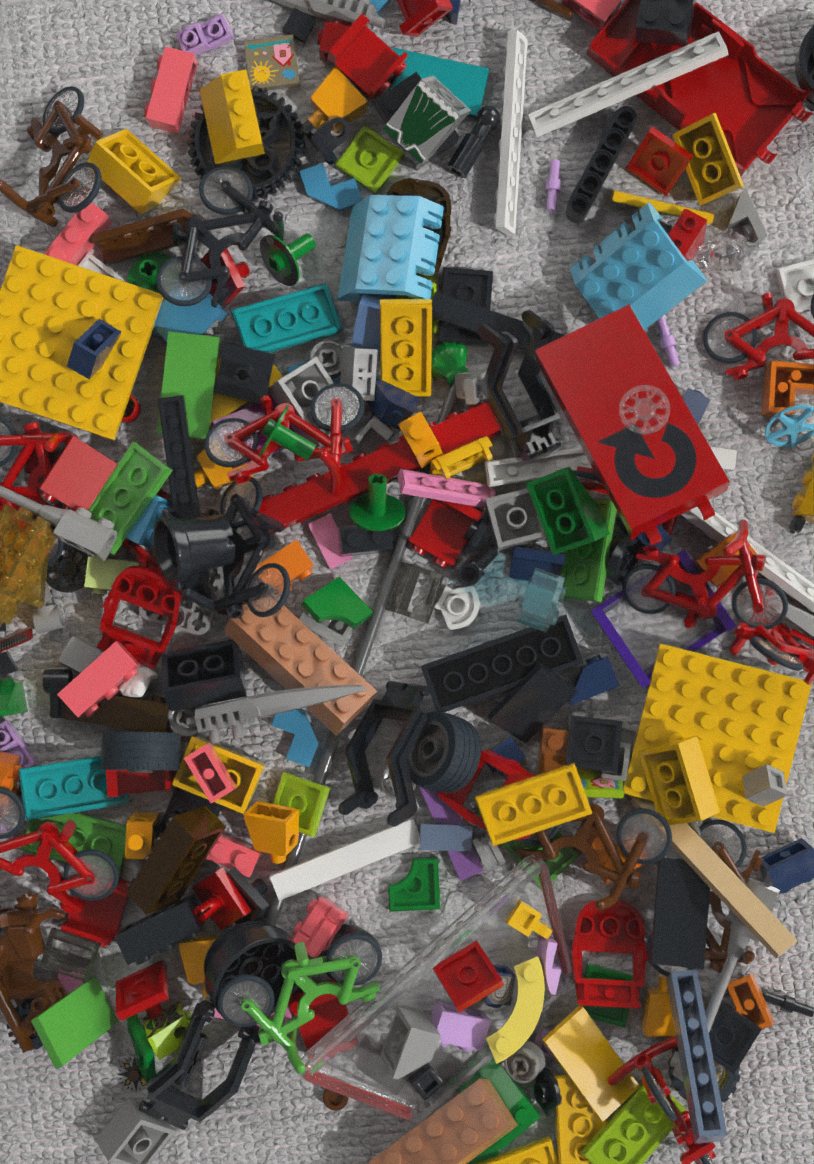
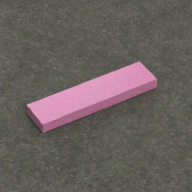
[397,469,496,508]

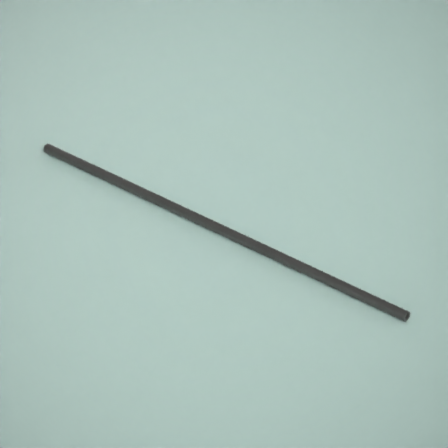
[264,382,458,926]

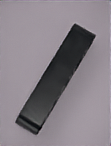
[565,106,637,223]

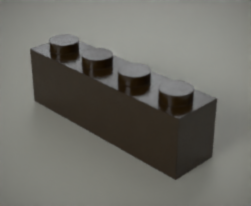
[63,693,170,733]

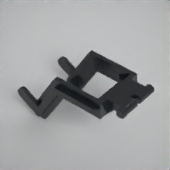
[477,310,561,462]
[338,681,430,827]
[139,1000,262,1130]

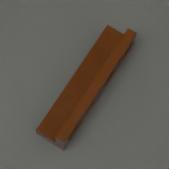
[90,209,195,265]

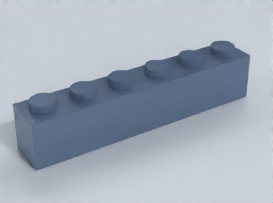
[666,970,727,1144]

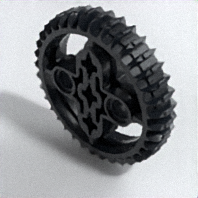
[187,85,305,203]

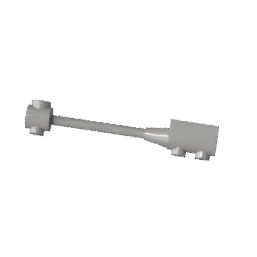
[0,485,117,562]
[670,878,780,1082]

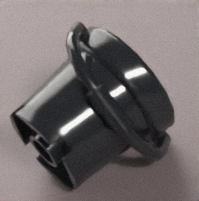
[153,507,235,591]

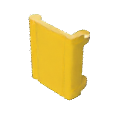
[429,436,493,480]

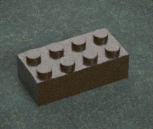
[126,806,226,915]

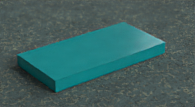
[388,47,489,119]
[231,283,343,353]
[18,756,130,821]

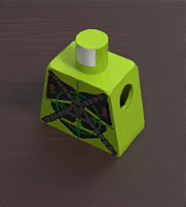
[143,1002,195,1060]

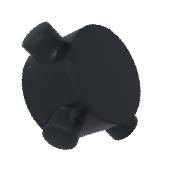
[789,515,806,534]

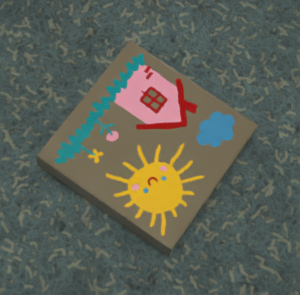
[244,34,300,92]

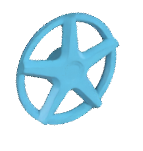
[765,405,814,448]

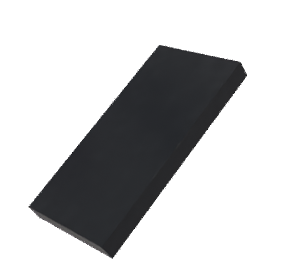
[650,857,710,970]

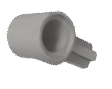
[32,582,65,634]

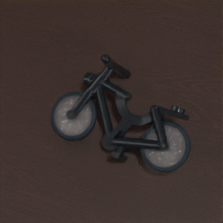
[156,166,284,308]
[181,477,290,619]

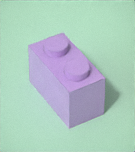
[430,1001,491,1052]

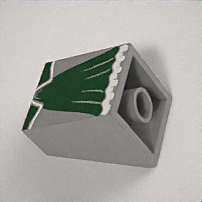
[383,76,471,164]

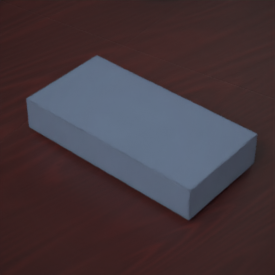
[420,823,472,851]

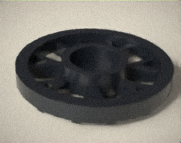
[44,545,88,593]

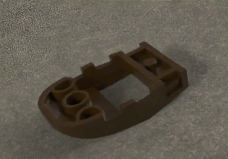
[386,178,451,283]

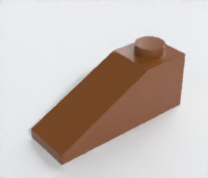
[535,727,569,775]

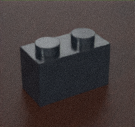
[338,527,393,557]

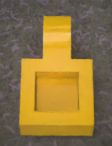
[505,899,553,939]

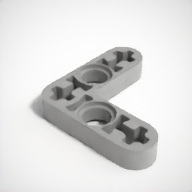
[139,567,224,635]

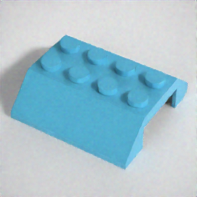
[337,195,444,302]
[570,202,708,330]

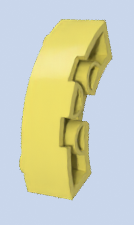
[486,956,545,1064]

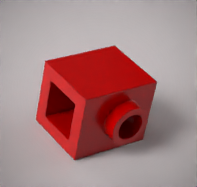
[317,21,350,62]

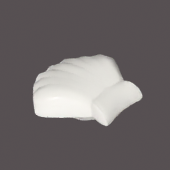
[435,586,480,630]
[117,665,158,697]

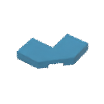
[299,163,362,212]
[271,709,319,767]

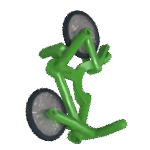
[217,933,382,1074]

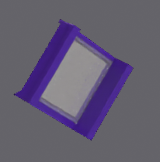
[591,549,736,688]

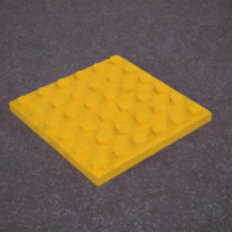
[0,245,163,441]
[623,643,812,833]

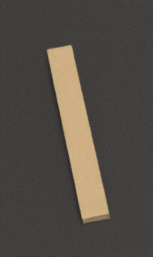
[631,796,797,959]

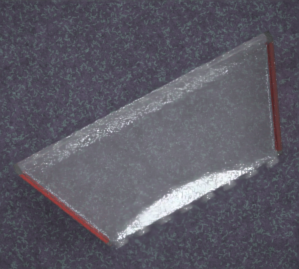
[300,854,575,1124]

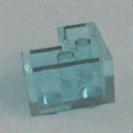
[517,568,567,632]

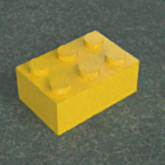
[172,735,266,814]

